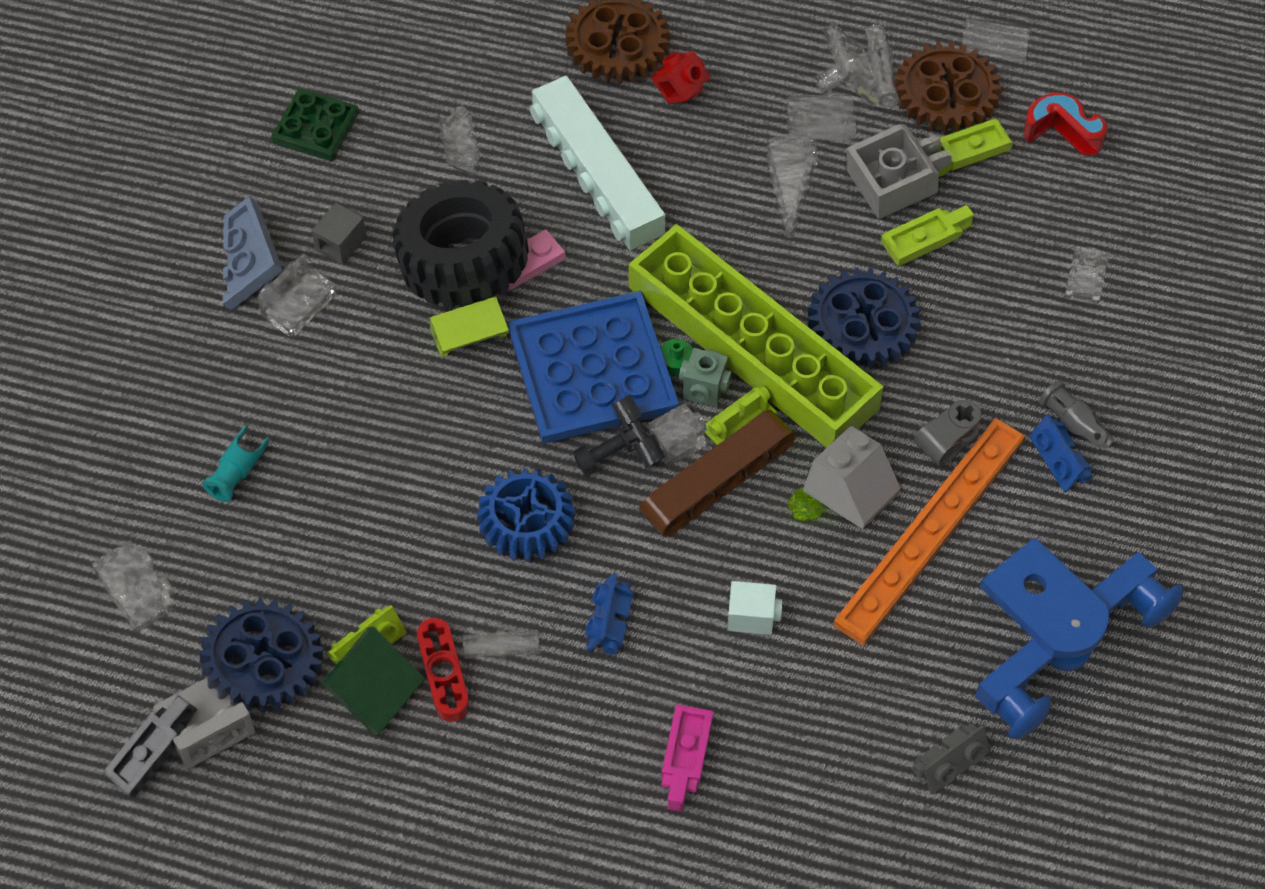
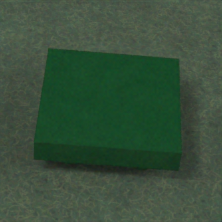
[271,88,359,162]
[321,626,425,735]

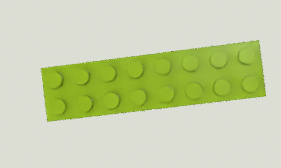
[629,224,883,448]

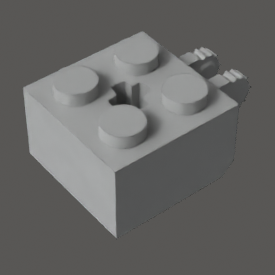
[847,124,952,219]

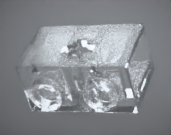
[92,540,174,633]

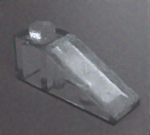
[766,133,818,238]

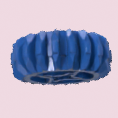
[477,466,575,562]

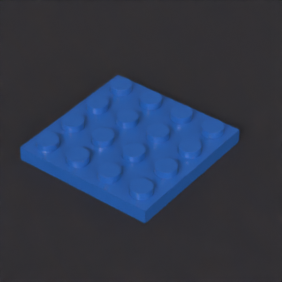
[507,291,679,444]

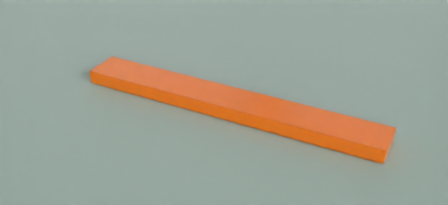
[833,417,1025,646]

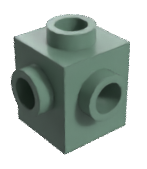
[679,348,732,407]

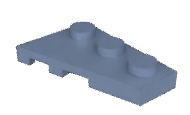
[222,196,283,310]

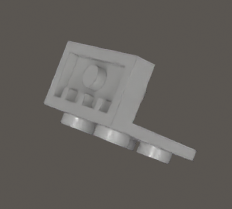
[154,677,255,769]

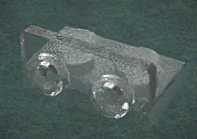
[258,254,338,337]

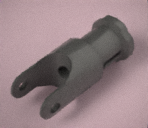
[1039,380,1113,449]

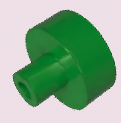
[660,339,693,376]

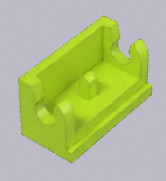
[430,297,509,357]

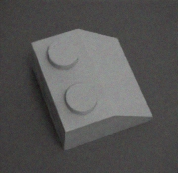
[803,426,901,529]

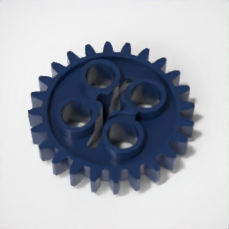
[808,267,921,370]
[200,598,323,713]

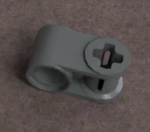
[914,399,981,466]

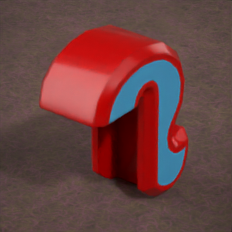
[1023,92,1108,155]

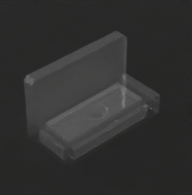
[962,17,1031,62]

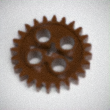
[565,0,670,84]
[894,41,1002,134]

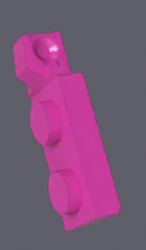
[661,704,714,812]

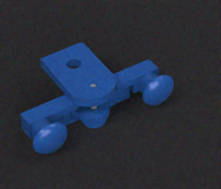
[975,537,1183,739]

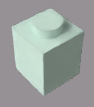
[727,581,782,635]

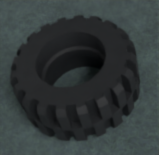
[392,179,529,308]

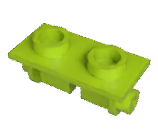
[700,386,777,445]
[328,605,407,664]

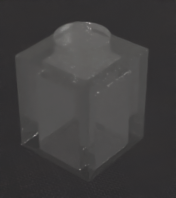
[648,403,707,466]

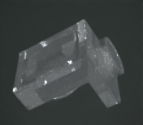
[1064,246,1109,305]

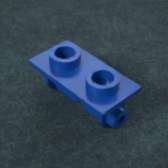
[1029,414,1093,493]
[585,573,633,654]

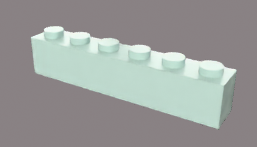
[530,75,665,250]

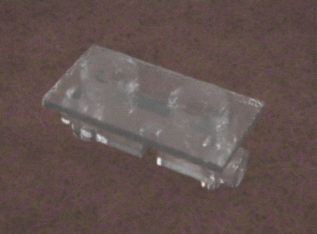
[437,106,480,176]

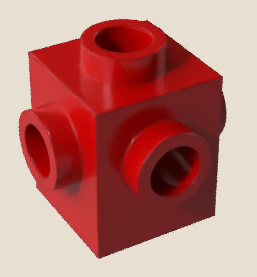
[651,51,711,104]

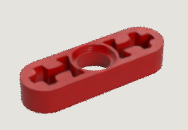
[417,618,469,722]

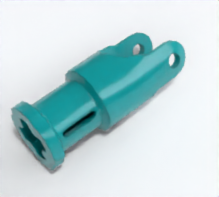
[202,424,270,502]

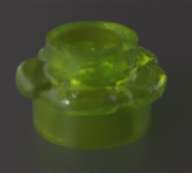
[788,487,823,521]

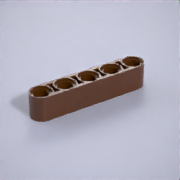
[639,410,796,537]

